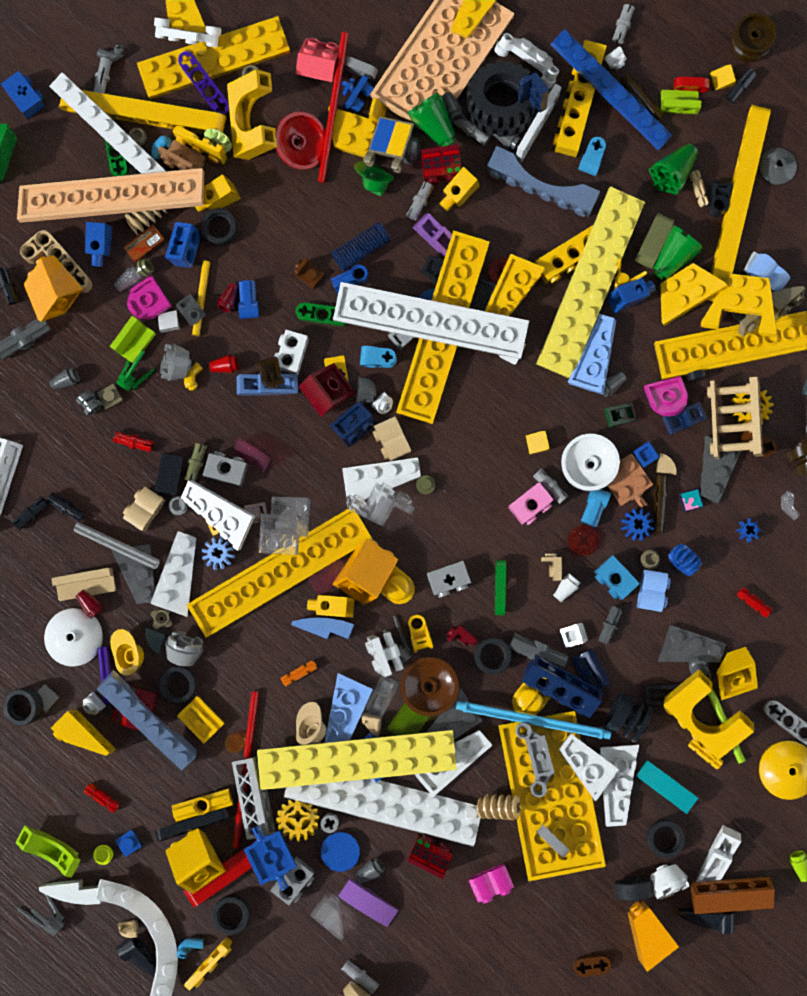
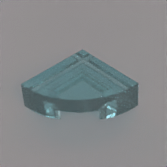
[145,628,165,653]

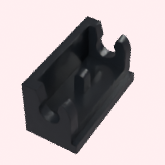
[154,453,183,495]

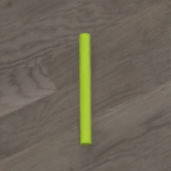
[708,689,746,764]

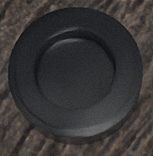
[687,370,707,383]

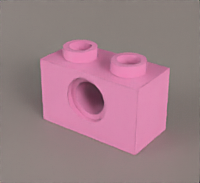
[508,482,553,525]

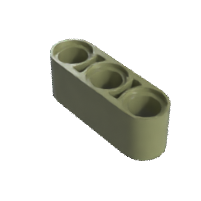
[634,212,675,269]

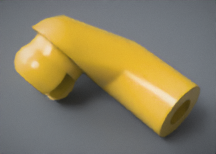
[184,362,203,391]

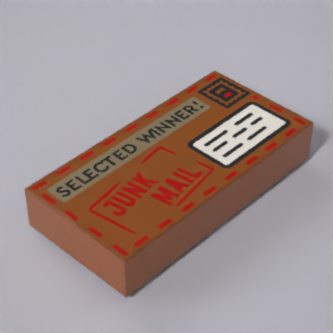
[123,225,165,263]

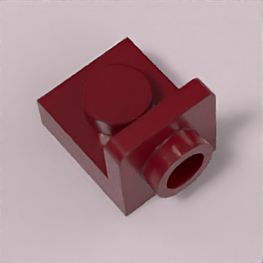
[447,625,477,647]

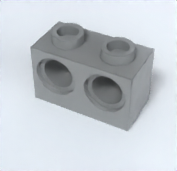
[270,856,314,905]

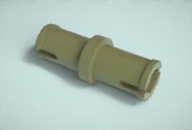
[184,443,207,482]

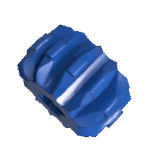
[621,509,654,541]
[668,543,702,576]

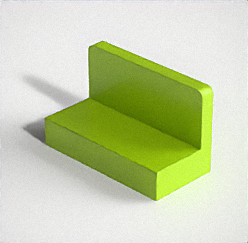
[660,90,701,114]
[110,316,156,363]

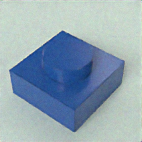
[632,441,659,468]
[115,829,143,857]

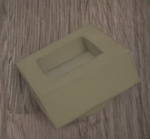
[97,384,123,410]

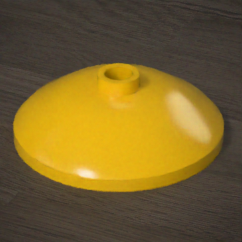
[759,741,807,800]

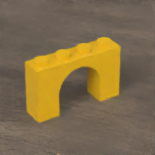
[227,69,277,160]
[664,669,754,760]

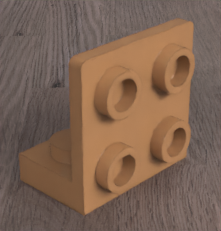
[158,140,207,170]

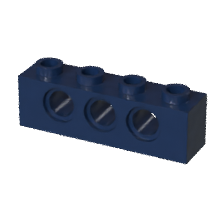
[522,654,603,718]

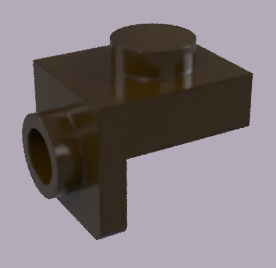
[258,356,285,388]

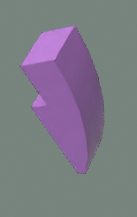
[412,213,452,257]
[338,878,398,927]

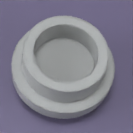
[169,496,188,515]

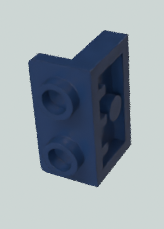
[518,72,549,113]
[330,401,377,448]

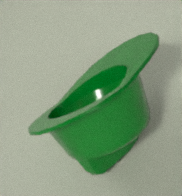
[354,161,394,196]

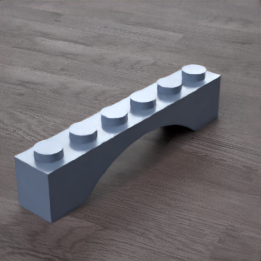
[486,146,600,217]
[97,670,197,771]

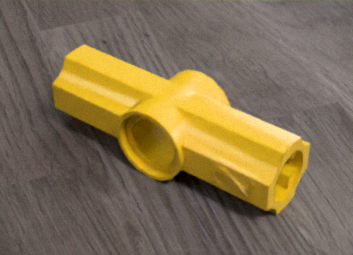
[172,788,233,822]

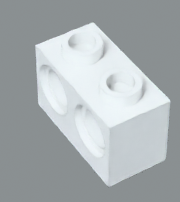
[274,330,309,375]

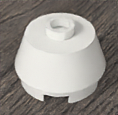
[650,864,690,900]

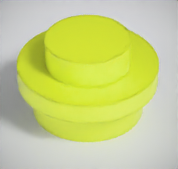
[93,845,113,865]

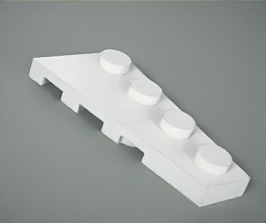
[342,458,421,507]
[181,480,255,551]
[150,531,196,617]
[414,730,492,797]
[599,744,639,827]

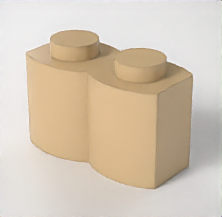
[373,417,411,461]
[123,487,166,532]

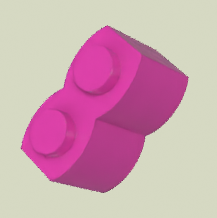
[468,863,514,904]

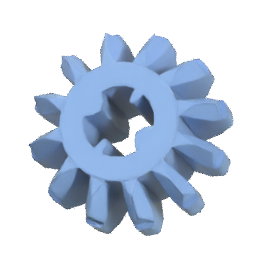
[202,537,235,570]

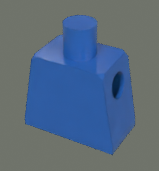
[85,222,113,267]
[607,278,655,314]

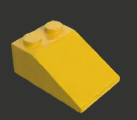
[51,709,117,756]

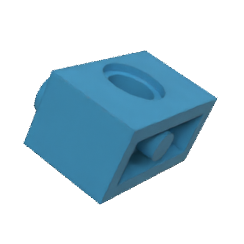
[594,555,640,600]

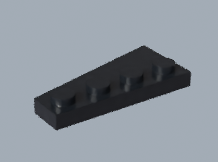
[421,254,496,311]

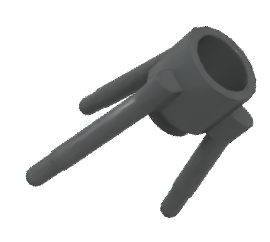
[381,615,411,663]
[17,894,65,936]

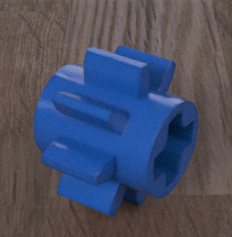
[736,518,762,543]

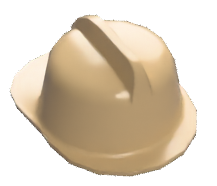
[296,702,326,745]

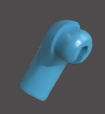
[150,135,172,161]
[177,938,204,959]

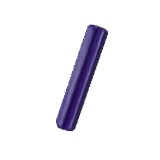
[98,646,111,704]

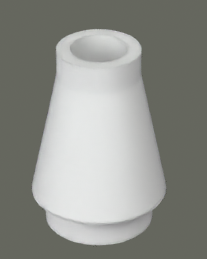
[553,573,580,602]

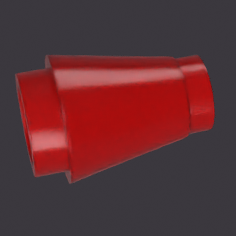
[209,354,239,373]

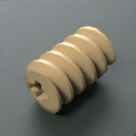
[125,209,167,236]
[477,794,521,820]

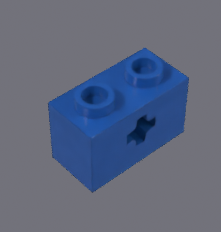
[1,71,45,119]

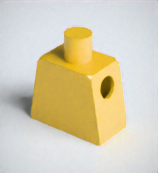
[439,167,480,211]
[195,174,241,213]
[307,595,355,618]

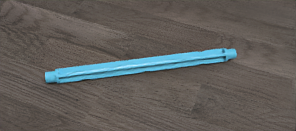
[456,701,611,739]

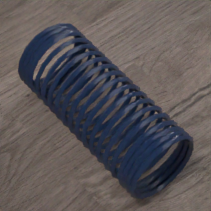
[331,222,391,272]

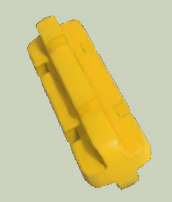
[688,738,723,769]

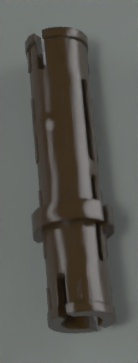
[620,72,665,121]
[652,475,669,534]

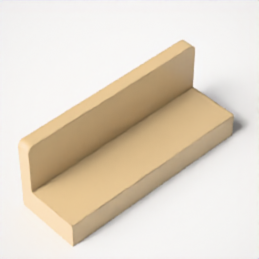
[51,568,116,601]

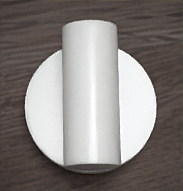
[604,46,626,70]
[371,392,393,414]
[83,692,106,715]

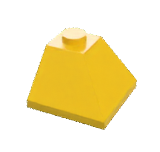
[717,647,758,700]

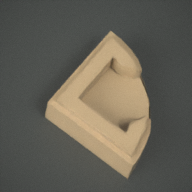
[656,453,676,475]
[361,713,382,737]
[118,920,138,938]

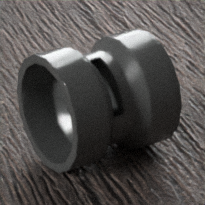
[76,389,103,416]
[689,657,711,680]

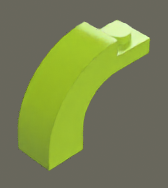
[15,825,80,878]

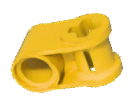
[408,614,433,653]

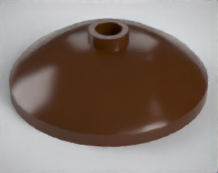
[400,657,459,716]

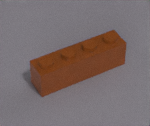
[691,877,775,914]

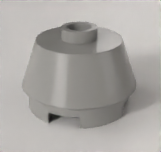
[160,344,191,381]
[165,632,203,666]

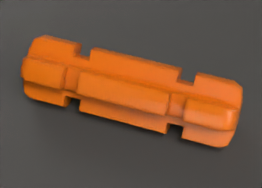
[281,660,317,686]

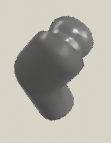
[97,45,125,62]

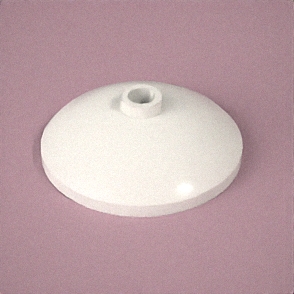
[561,434,620,491]
[44,608,103,666]

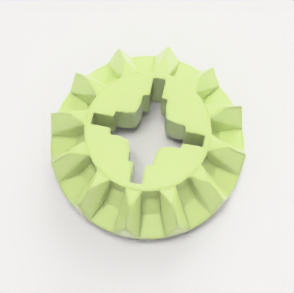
[204,129,232,153]

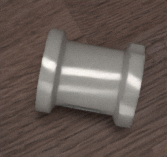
[321,813,339,833]

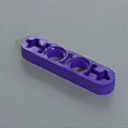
[178,51,230,116]

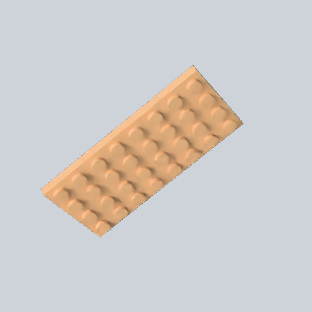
[370,0,514,131]

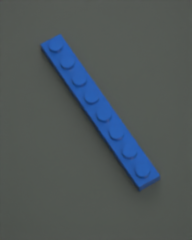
[550,29,672,150]

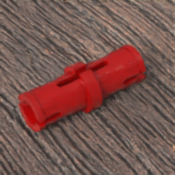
[113,431,154,453]

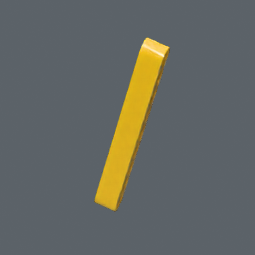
[59,90,226,134]

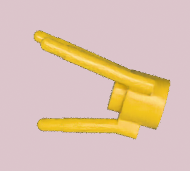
[613,258,647,290]

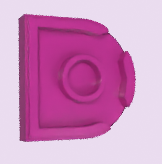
[127,275,172,320]
[644,376,688,416]

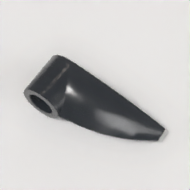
[678,908,735,934]
[117,936,156,977]

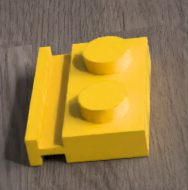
[177,696,225,744]

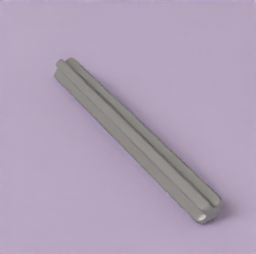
[74,522,160,569]

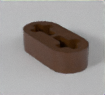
[573,954,611,977]

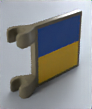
[363,116,415,173]

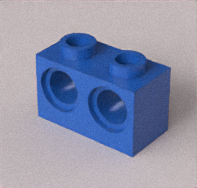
[165,222,202,268]

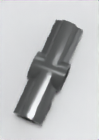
[0,318,52,360]
[509,633,568,669]

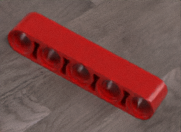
[183,839,257,907]

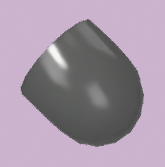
[403,137,421,165]
[356,377,377,403]

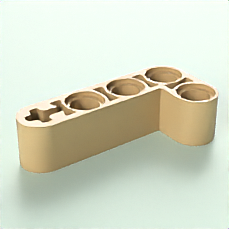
[20,230,93,293]

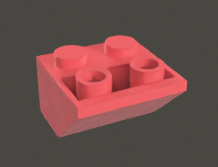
[296,38,339,82]

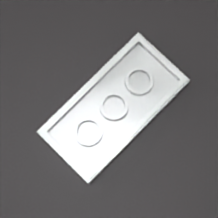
[516,84,561,163]

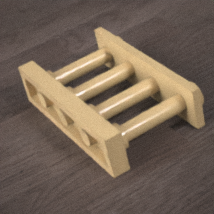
[707,377,763,459]

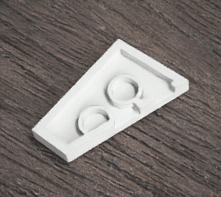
[559,733,619,801]

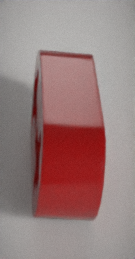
[674,77,710,93]

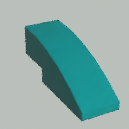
[636,760,698,814]

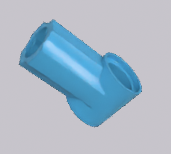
[581,489,611,527]

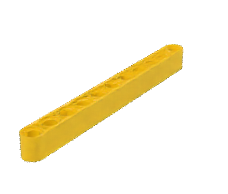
[708,105,771,302]

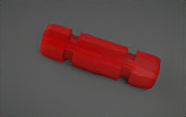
[737,587,772,618]
[84,783,120,813]

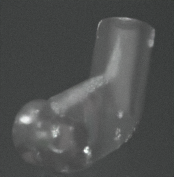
[781,491,800,520]

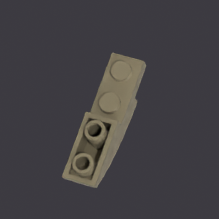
[738,286,806,337]

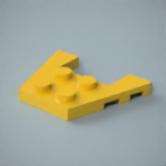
[701,274,777,337]

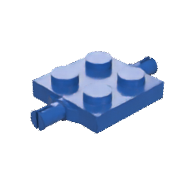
[243,825,297,891]

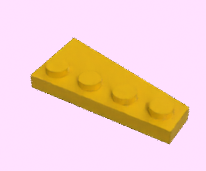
[451,0,497,39]

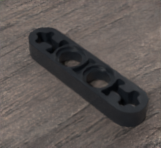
[155,808,230,842]

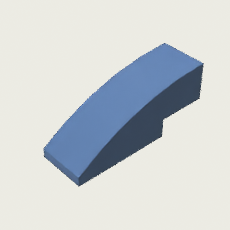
[236,374,298,396]
[291,618,354,639]

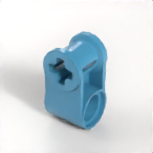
[578,137,606,176]
[360,346,397,368]

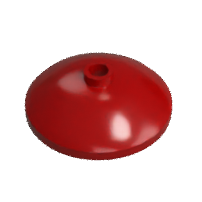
[276,112,326,170]

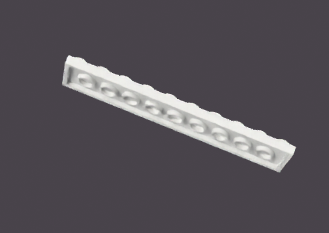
[333,282,529,359]
[284,778,480,846]

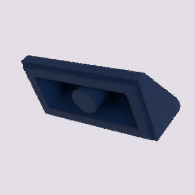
[572,648,610,689]

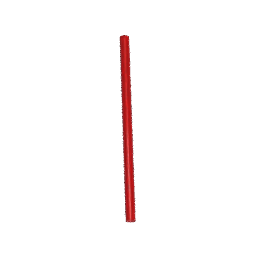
[318,32,349,183]
[232,691,259,849]

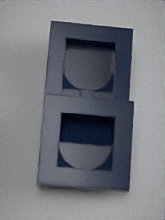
[662,402,707,435]

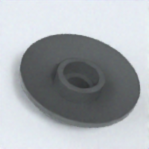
[759,148,797,185]

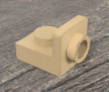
[541,554,562,581]

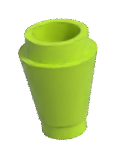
[789,850,807,882]

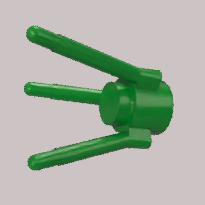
[116,350,155,392]

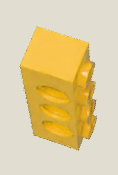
[535,225,593,284]

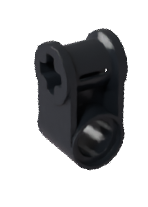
[708,179,733,218]

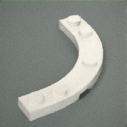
[95,879,178,996]

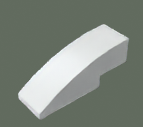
[696,825,741,882]
[39,879,103,905]

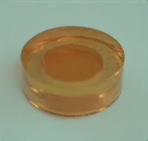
[225,733,245,753]

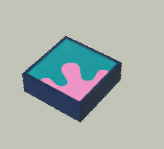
[679,489,704,512]

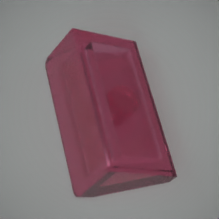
[234,438,272,472]
[308,558,345,595]

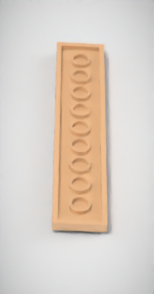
[17,168,204,223]

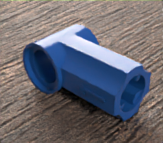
[331,265,369,294]
[238,280,259,319]

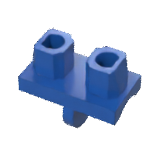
[341,75,374,112]

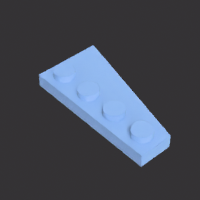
[568,314,616,395]
[324,673,373,743]

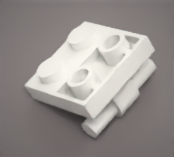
[365,632,403,677]

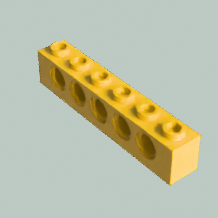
[553,40,607,157]

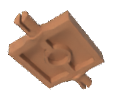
[607,453,653,509]

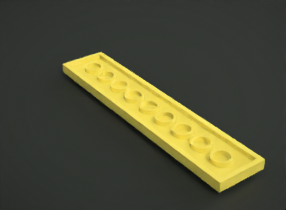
[536,187,645,378]
[257,730,457,790]

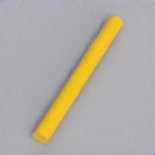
[192,261,210,336]

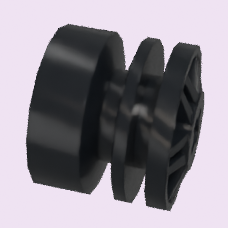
[604,691,653,742]

